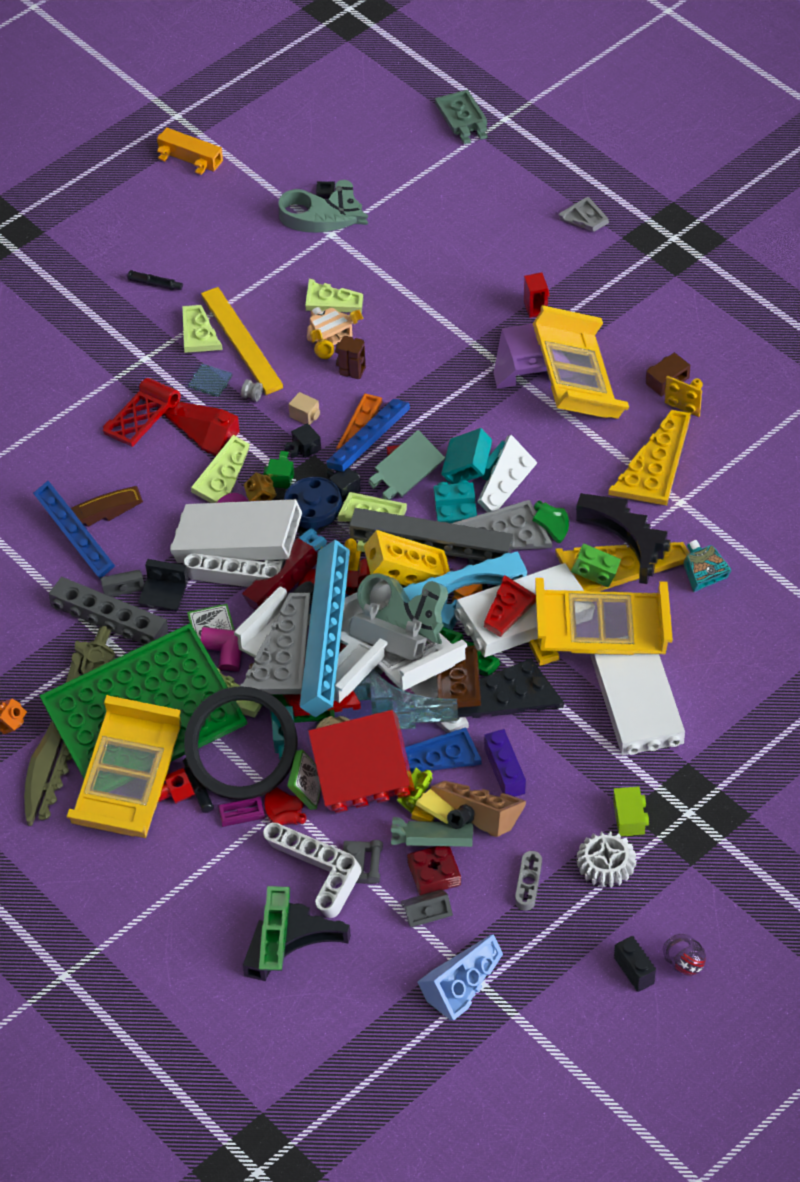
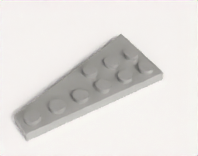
[452,500,552,550]
[240,593,311,694]

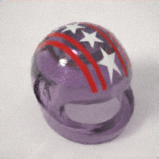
[662,934,706,976]

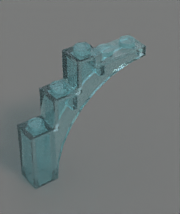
[353,669,458,729]

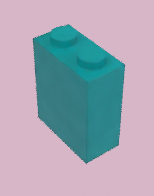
[441,428,492,484]

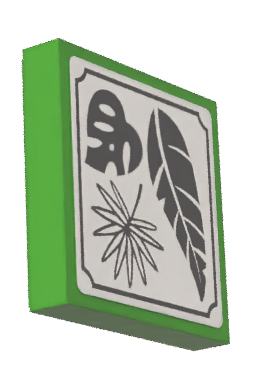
[187,604,234,640]
[287,750,321,810]

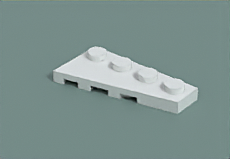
[477,435,537,513]

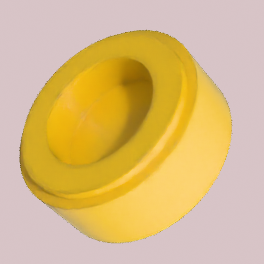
[314,339,334,359]

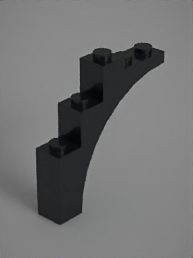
[576,493,671,584]

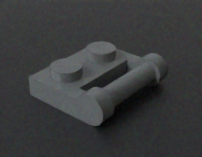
[343,840,383,884]

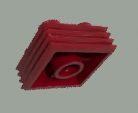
[407,846,461,895]

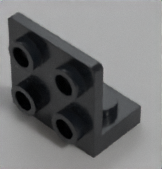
[138,559,189,612]

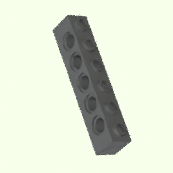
[49,576,169,646]

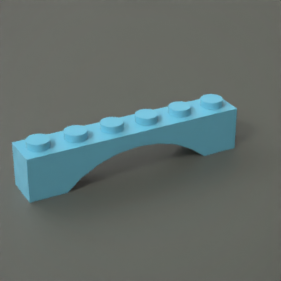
[403,551,527,600]

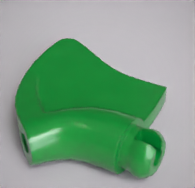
[532,500,569,543]

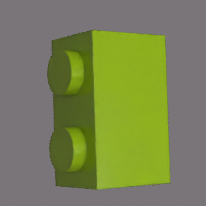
[613,786,649,836]

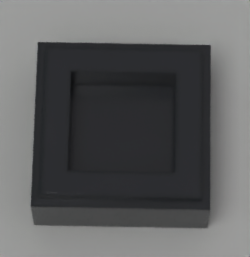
[316,181,335,199]

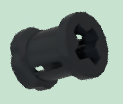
[447,804,475,829]

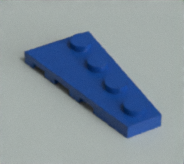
[405,727,482,773]

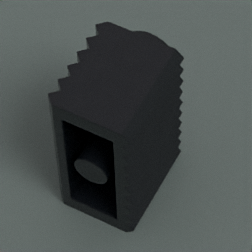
[614,936,656,992]

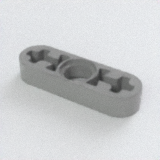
[515,851,542,911]

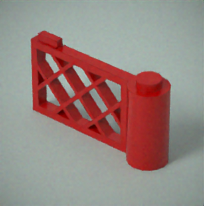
[103,378,181,447]

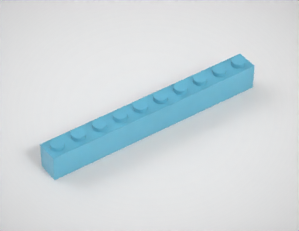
[300,540,350,717]

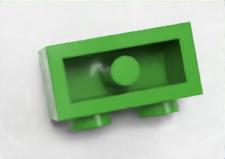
[571,543,621,588]

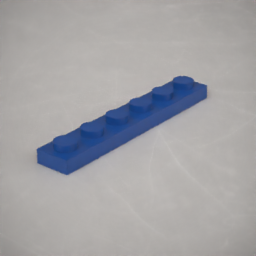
[326,399,410,472]
[33,481,116,579]

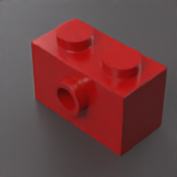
[524,272,550,318]

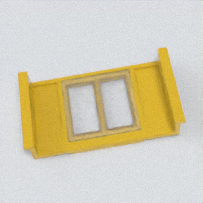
[533,305,629,419]
[535,578,673,655]
[67,695,182,838]

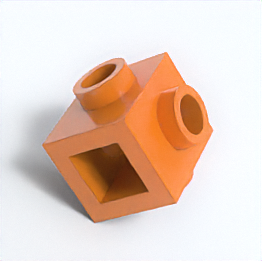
[0,699,27,734]

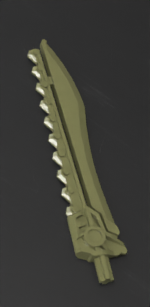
[24,626,116,826]

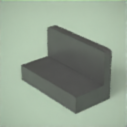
[101,570,144,597]
[401,889,453,927]

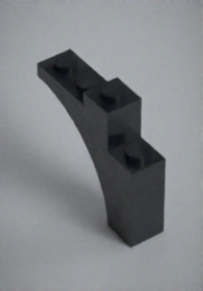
[243,903,351,981]

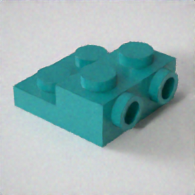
[434,480,477,524]

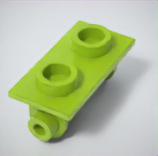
[396,768,433,814]

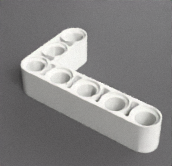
[184,553,286,587]
[263,823,361,918]

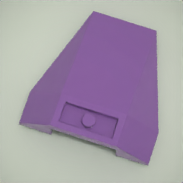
[494,324,573,389]

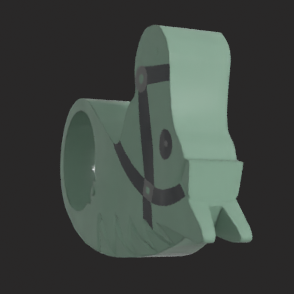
[279,180,368,233]
[357,573,448,644]

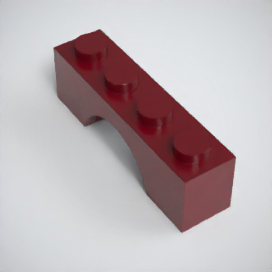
[242,538,318,610]

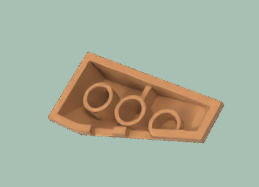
[431,781,526,837]

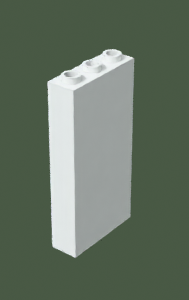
[170,499,302,563]
[454,563,595,657]
[590,636,685,756]

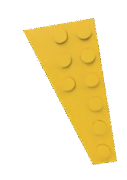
[608,410,691,506]
[555,542,690,591]

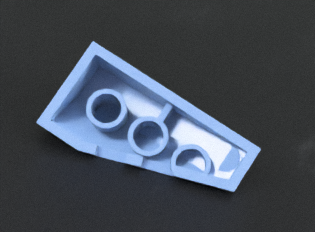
[418,934,503,1021]

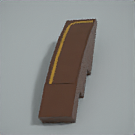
[71,486,143,526]

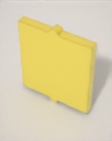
[415,788,455,824]

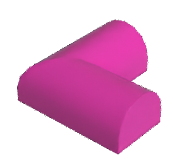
[201,627,242,672]

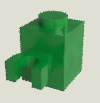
[263,451,294,489]

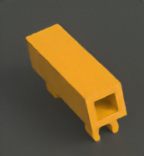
[157,127,223,175]

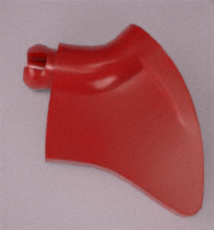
[265,787,306,825]

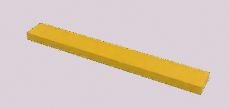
[201,287,283,395]

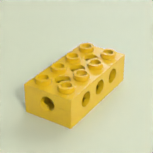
[364,530,450,586]

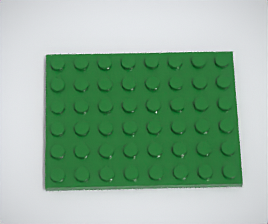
[40,623,248,793]

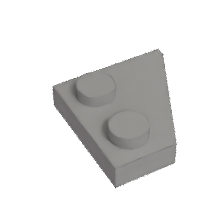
[559,197,609,232]

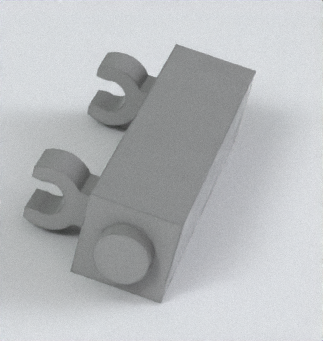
[349,602,427,661]

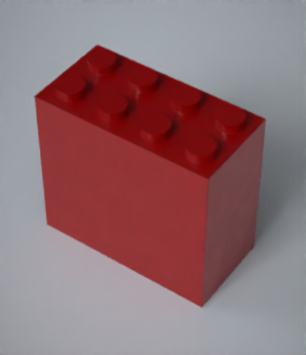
[308,710,415,814]

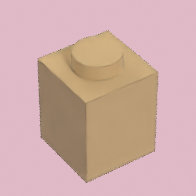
[288,392,320,425]

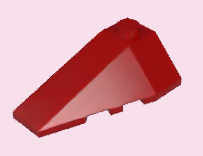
[164,401,240,456]

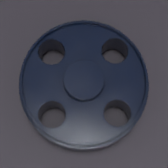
[284,477,342,531]

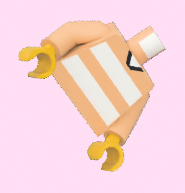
[307,307,364,345]

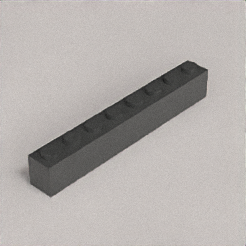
[349,508,513,561]

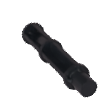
[127,270,183,290]
[183,758,214,813]

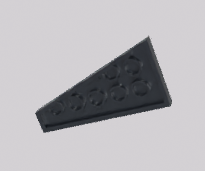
[423,658,564,723]

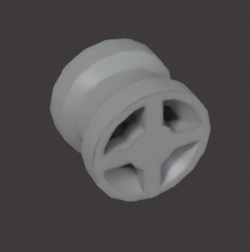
[241,379,263,402]

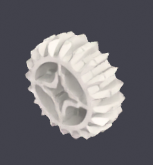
[577,831,636,888]

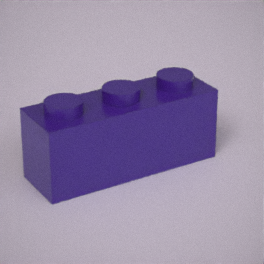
[484,729,526,797]

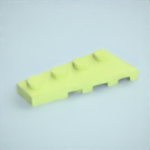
[191,435,250,503]

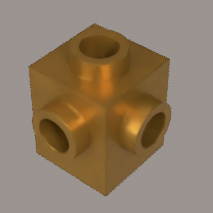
[243,472,276,501]

